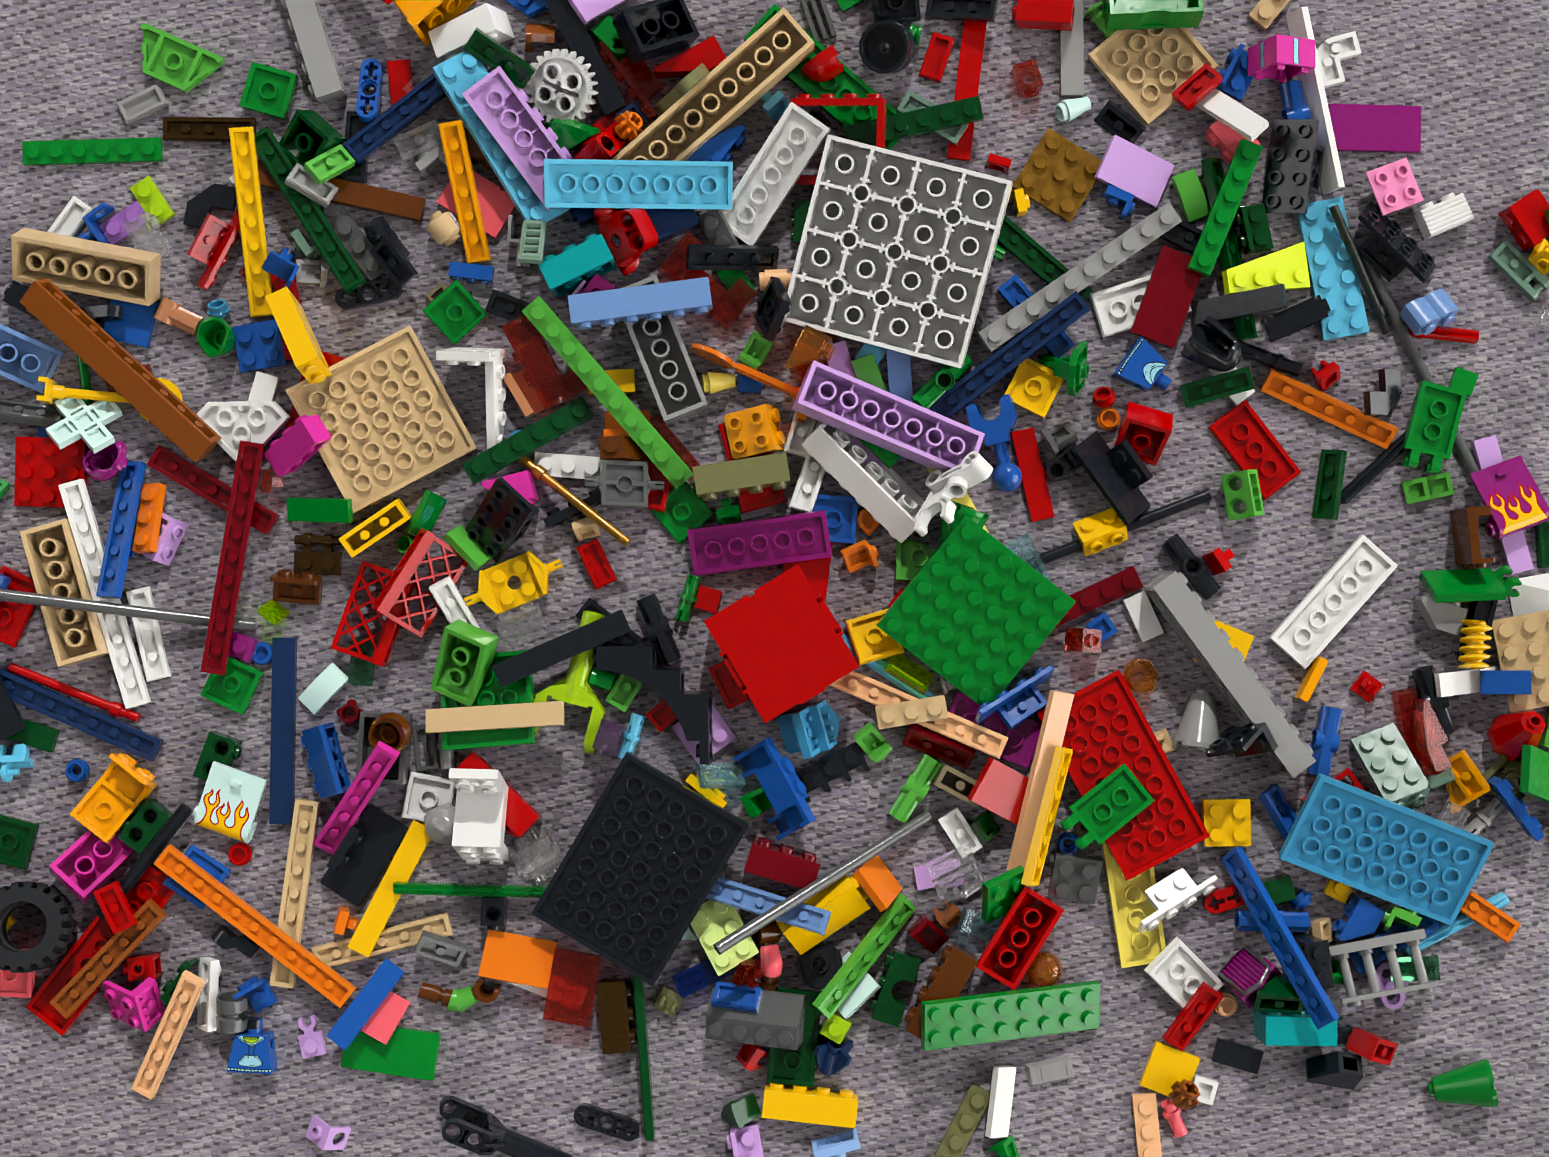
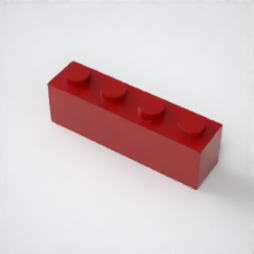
[457,751,542,837]

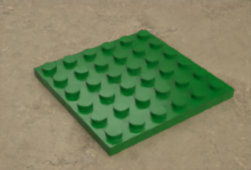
[876,514,1076,706]

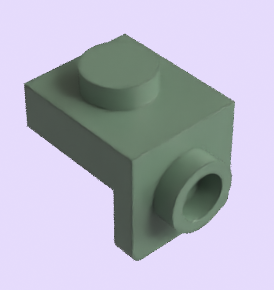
[290,228,323,260]

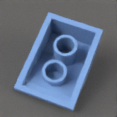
[0,323,63,394]

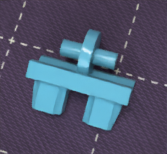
[0,744,33,782]

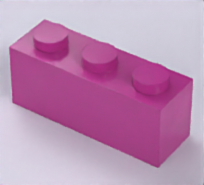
[264,414,332,478]

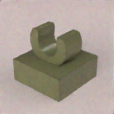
[653,985,685,1018]

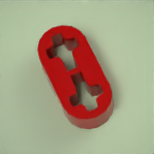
[1202,884,1245,914]

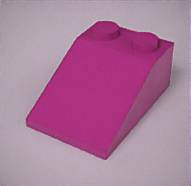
[49,830,135,904]

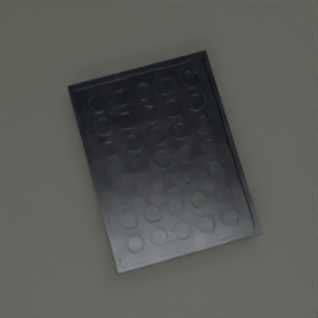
[531,751,750,986]

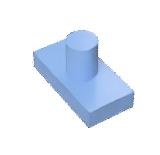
[811,1128,861,1157]

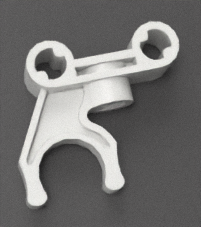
[913,451,993,537]

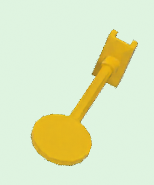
[36,376,183,422]

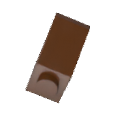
[599,435,651,464]

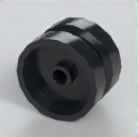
[859,21,916,73]

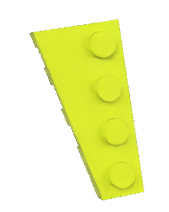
[1222,242,1311,295]

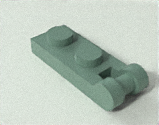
[1487,239,1549,302]

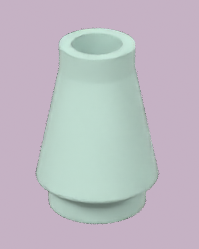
[1055,96,1091,123]

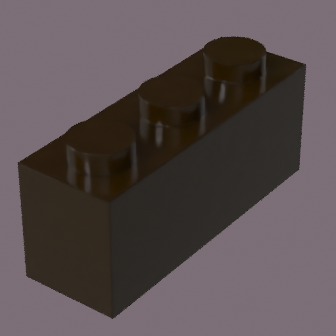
[597,977,636,1054]

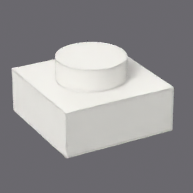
[1192,1074,1219,1105]

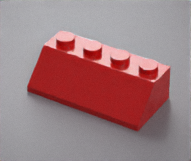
[975,885,1064,990]

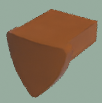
[525,23,555,53]

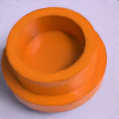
[1096,407,1120,430]

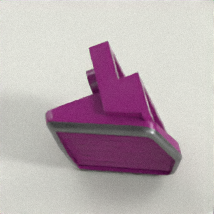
[1219,946,1282,1008]

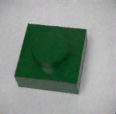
[969,810,1001,844]

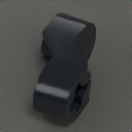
[212,925,260,957]

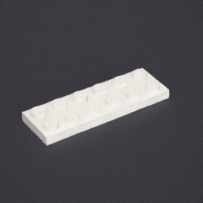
[721,102,831,245]
[1269,535,1398,669]

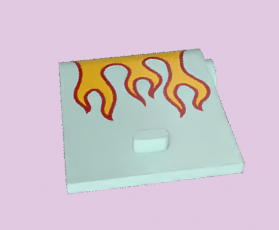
[192,761,267,844]

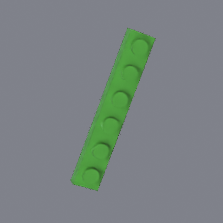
[812,893,916,1019]

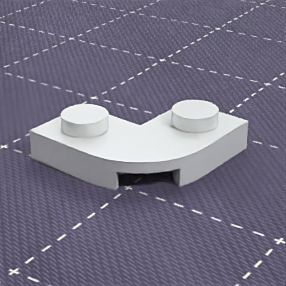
[1317,31,1361,88]

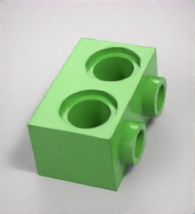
[1221,469,1265,521]

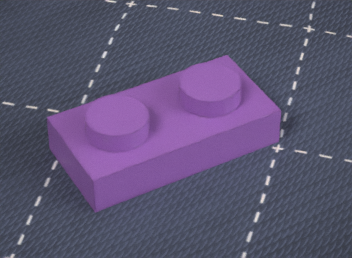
[99,201,151,245]

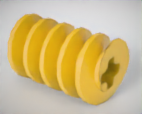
[1457,620,1492,670]

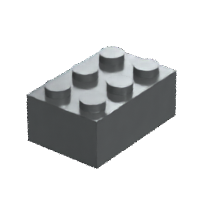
[356,711,413,785]

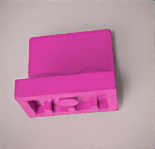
[102,977,165,1032]

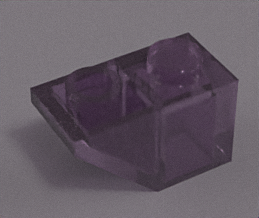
[592,718,626,757]

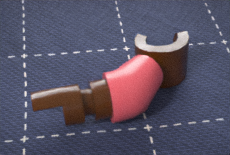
[754,920,783,991]

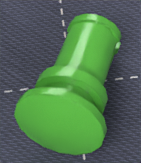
[1084,1,1117,39]

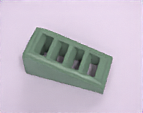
[518,220,547,264]
[1426,762,1456,789]

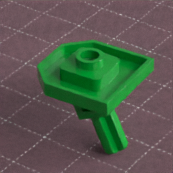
[1039,341,1089,396]

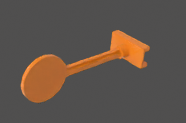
[690,343,807,424]

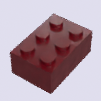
[744,836,821,889]

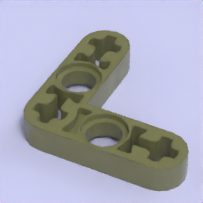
[654,63,710,115]

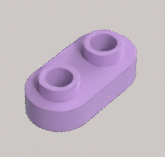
[1375,961,1405,1009]

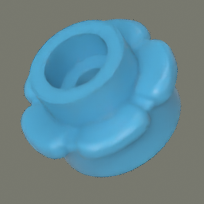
[207,299,230,319]

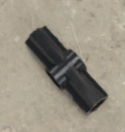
[1161,533,1221,600]
[637,593,682,665]
[1411,665,1455,738]

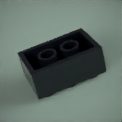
[612,0,700,64]

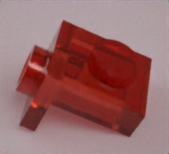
[1065,627,1102,653]

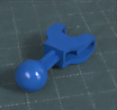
[966,394,1022,492]

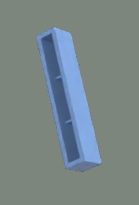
[567,277,713,330]

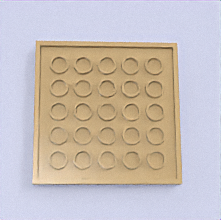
[285,325,478,514]

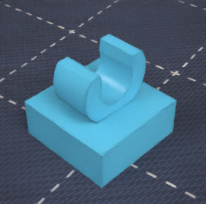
[761,90,789,123]

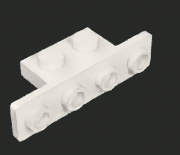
[1137,867,1218,933]

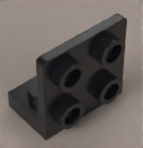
[1206,722,1278,758]

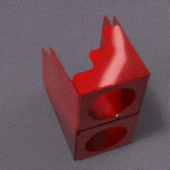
[574,122,629,160]

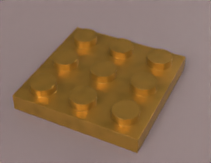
[1012,128,1102,223]

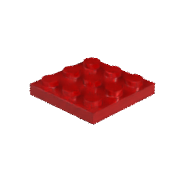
[14,436,88,508]

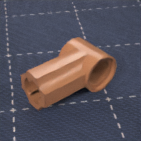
[153,297,204,336]

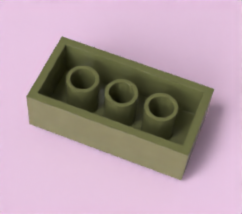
[692,452,790,502]

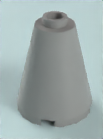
[1172,690,1219,756]

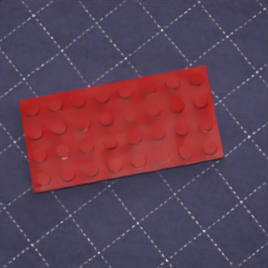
[1036,670,1210,880]

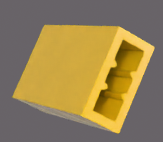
[265,286,332,384]
[775,874,870,955]

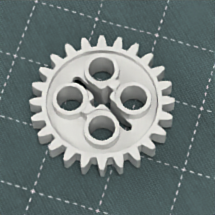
[525,49,598,123]

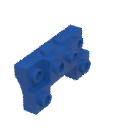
[733,737,816,840]

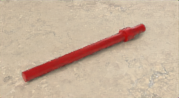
[8,663,141,722]

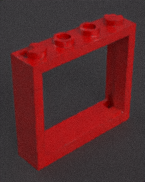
[791,94,887,185]

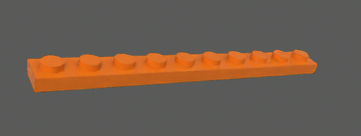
[154,844,357,1008]

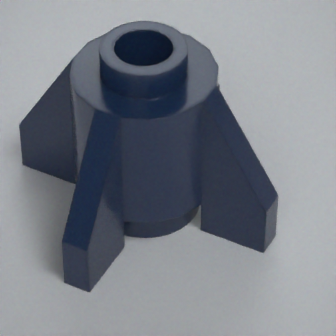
[814,1033,854,1076]

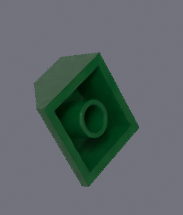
[279,109,346,167]

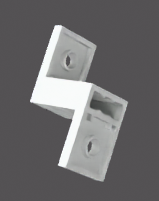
[449,768,510,865]

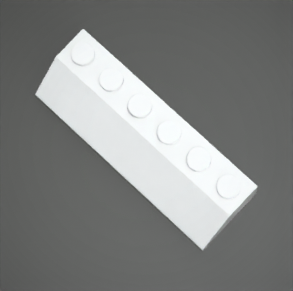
[802,423,924,543]

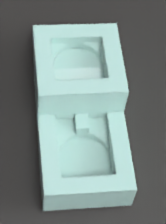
[298,663,349,714]

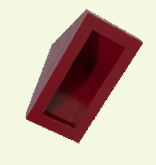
[908,913,949,955]

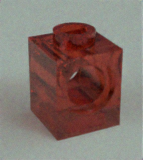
[1011,58,1044,99]

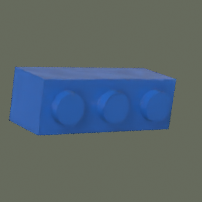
[448,261,495,285]

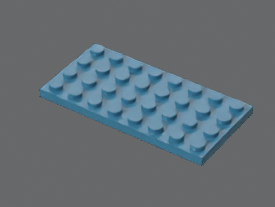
[1278,773,1495,926]

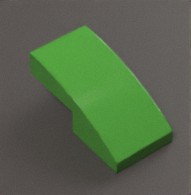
[1171,169,1210,224]
[1402,472,1454,504]

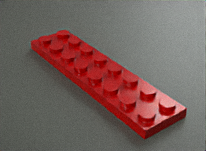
[26,863,176,1036]

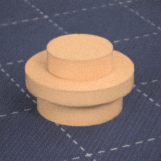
[1215,993,1238,1017]

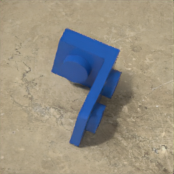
[232,976,278,1013]

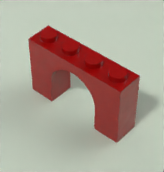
[1012,0,1075,31]

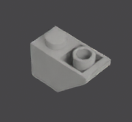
[1414,593,1468,636]

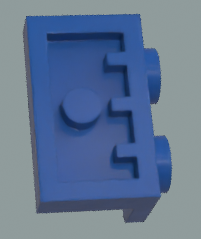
[1216,43,1254,102]

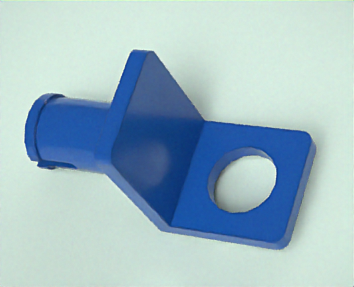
[76,202,115,244]
[262,248,300,288]

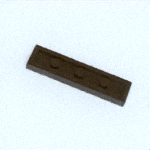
[163,117,257,142]

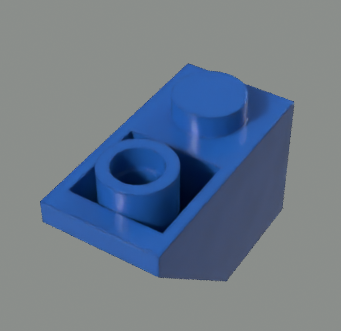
[1332,895,1386,941]

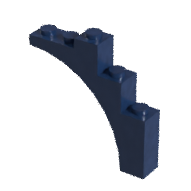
[568,151,700,245]

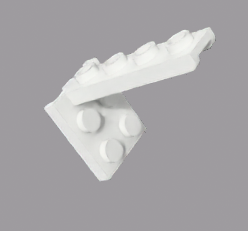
[436,347,507,449]

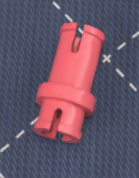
[1160,1098,1188,1138]

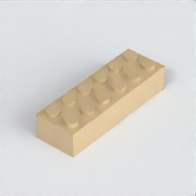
[11,228,161,306]
[20,518,109,667]

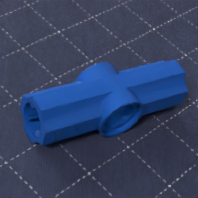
[1280,80,1311,119]
[1307,705,1343,776]
[1235,908,1310,932]

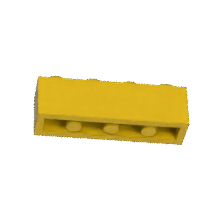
[762,1083,858,1128]

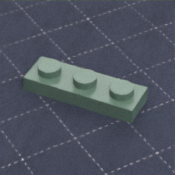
[897,90,968,146]

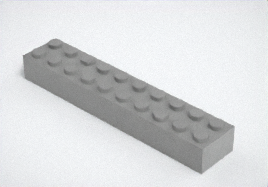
[1142,571,1316,778]

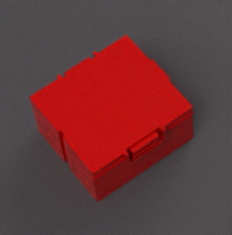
[704,565,859,723]

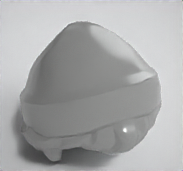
[424,803,455,844]

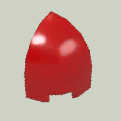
[801,45,844,82]

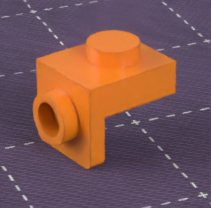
[840,539,879,573]

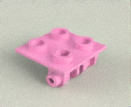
[1365,157,1423,216]

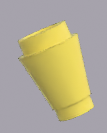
[701,372,736,395]

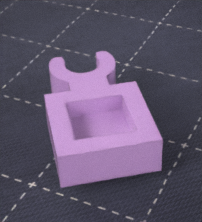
[298,1014,327,1059]

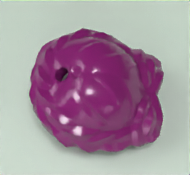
[82,440,128,481]

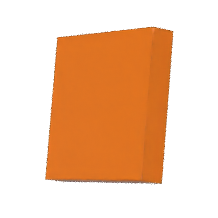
[853,855,903,912]

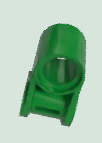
[589,14,628,60]

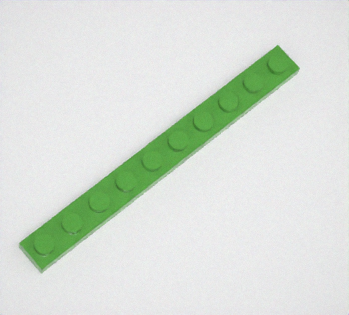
[522,296,693,489]

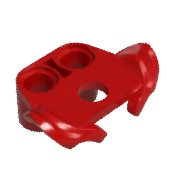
[593,208,658,276]

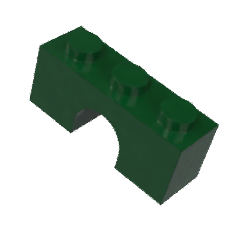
[868,948,922,1028]

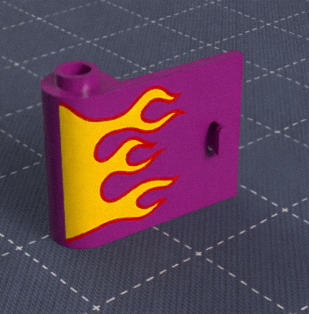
[1469,455,1549,540]

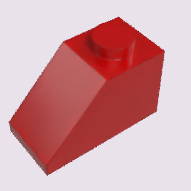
[1345,1026,1398,1066]

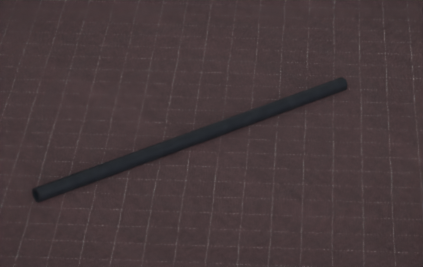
[1024,489,1212,568]

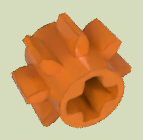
[614,110,643,141]

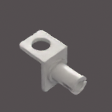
[507,215,530,267]

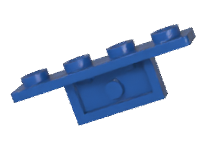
[975,665,1055,730]

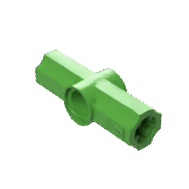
[888,754,942,823]

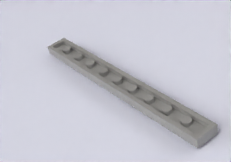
[977,202,1182,353]

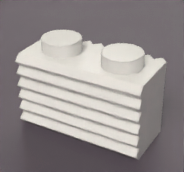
[1414,192,1474,240]

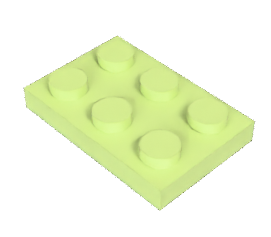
[691,900,760,977]

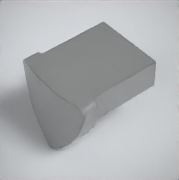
[296,259,328,288]

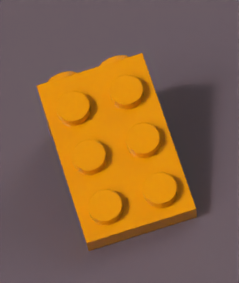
[70,752,158,843]

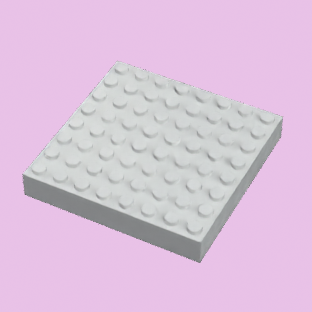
[783,134,1013,368]

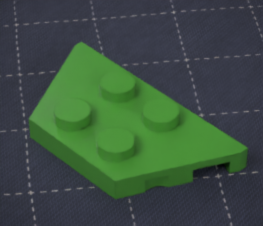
[141,22,226,93]

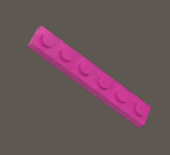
[313,741,400,855]

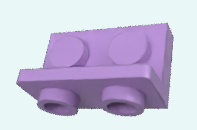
[140,512,189,565]
[726,1123,764,1157]

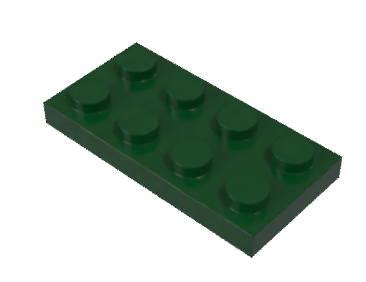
[767,987,822,1087]

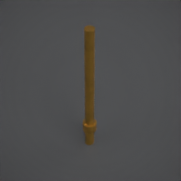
[519,456,631,547]

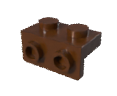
[270,569,323,605]

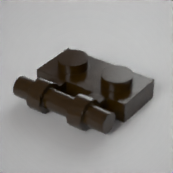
[294,533,342,575]

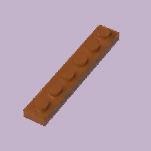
[49,899,168,1019]

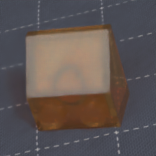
[784,325,835,374]

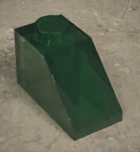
[1389,956,1441,982]

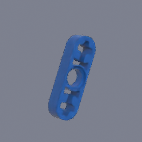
[356,58,383,124]

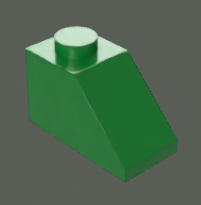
[547,118,601,151]

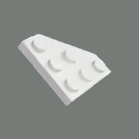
[197,401,291,461]

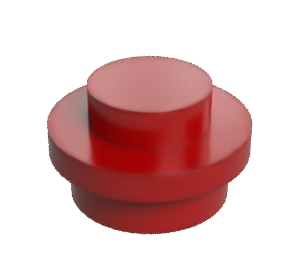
[1092,386,1116,408]
[228,842,252,866]

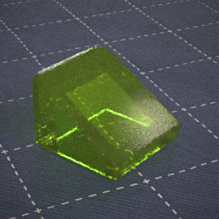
[257,599,290,625]

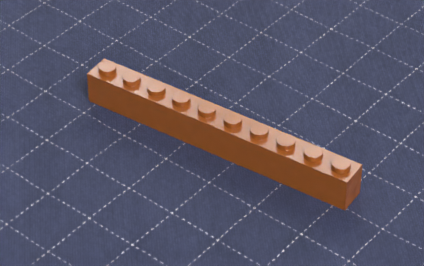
[19,278,222,462]

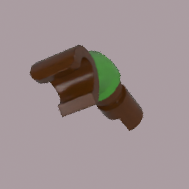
[418,977,502,1012]

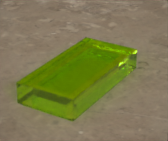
[884,654,934,695]

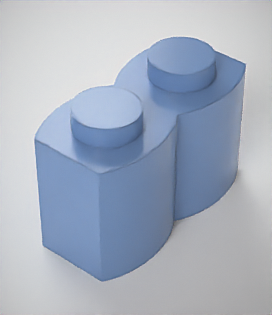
[1399,289,1459,336]

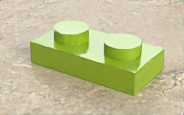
[130,175,175,228]

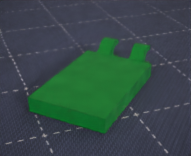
[1402,380,1467,474]
[1420,565,1522,603]
[1059,763,1154,850]

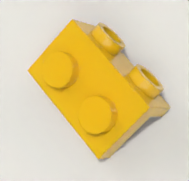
[1072,508,1128,556]

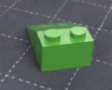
[430,619,499,707]

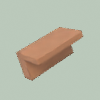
[503,366,551,419]

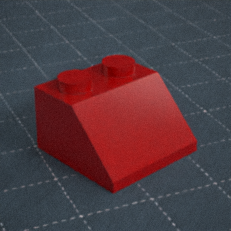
[1113,401,1173,466]

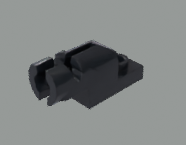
[363,216,418,288]

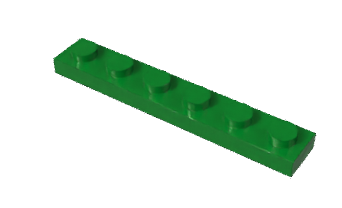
[22,137,163,166]
[1187,138,1263,277]

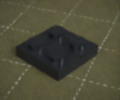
[754,276,791,341]

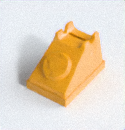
[392,0,476,46]

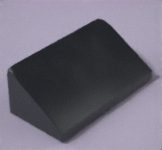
[1094,100,1146,144]

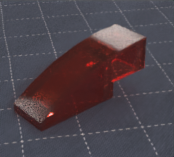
[1410,699,1452,775]

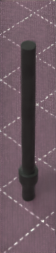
[1329,204,1392,335]

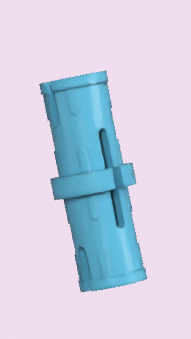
[617,712,646,759]

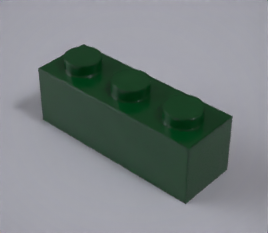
[791,199,810,245]

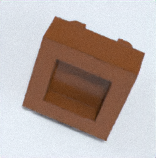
[933,899,965,931]

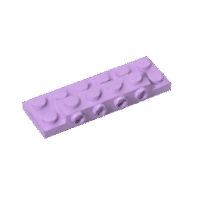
[462,66,572,211]

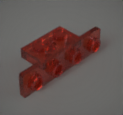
[599,41,663,122]

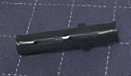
[1237,340,1303,377]

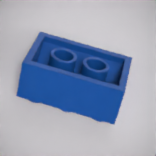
[301,722,351,799]

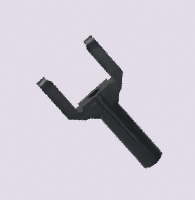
[439,1096,573,1157]

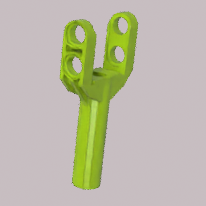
[534,610,606,755]

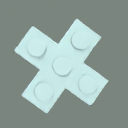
[46,398,123,454]

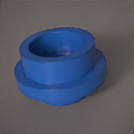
[65,759,90,782]
[1056,831,1079,854]
[1290,889,1312,910]

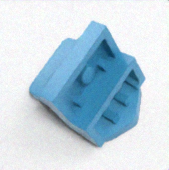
[777,699,840,759]

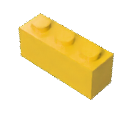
[339,498,412,558]

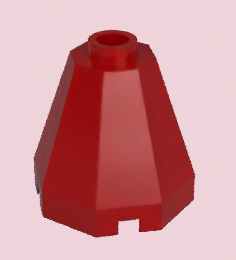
[1487,711,1546,762]

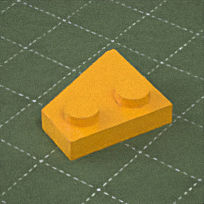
[1442,749,1492,813]

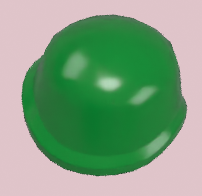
[197,317,235,358]

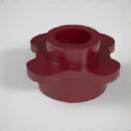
[337,699,364,727]

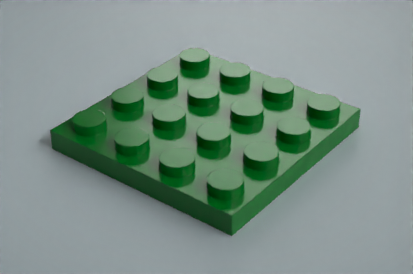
[441,650,536,751]

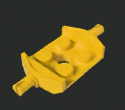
[464,551,563,614]

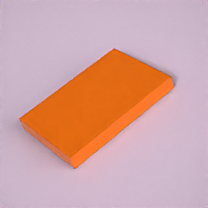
[478,930,557,990]

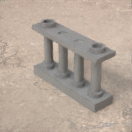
[1329,929,1439,1007]

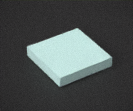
[820,952,881,1019]

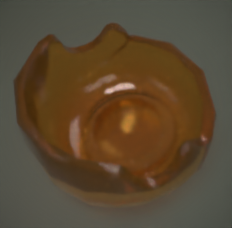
[1122,658,1158,694]
[1026,952,1063,987]

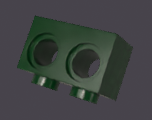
[193,731,242,781]
[118,798,173,854]

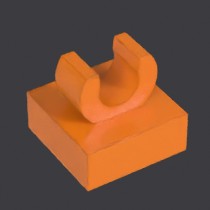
[333,905,359,935]

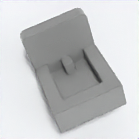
[415,147,447,176]

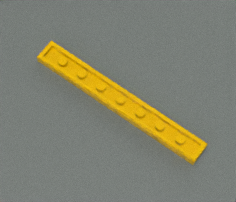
[229,127,273,317]

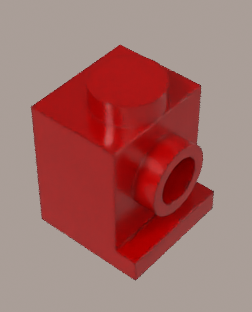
[123,952,162,981]

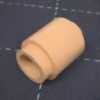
[759,269,792,292]

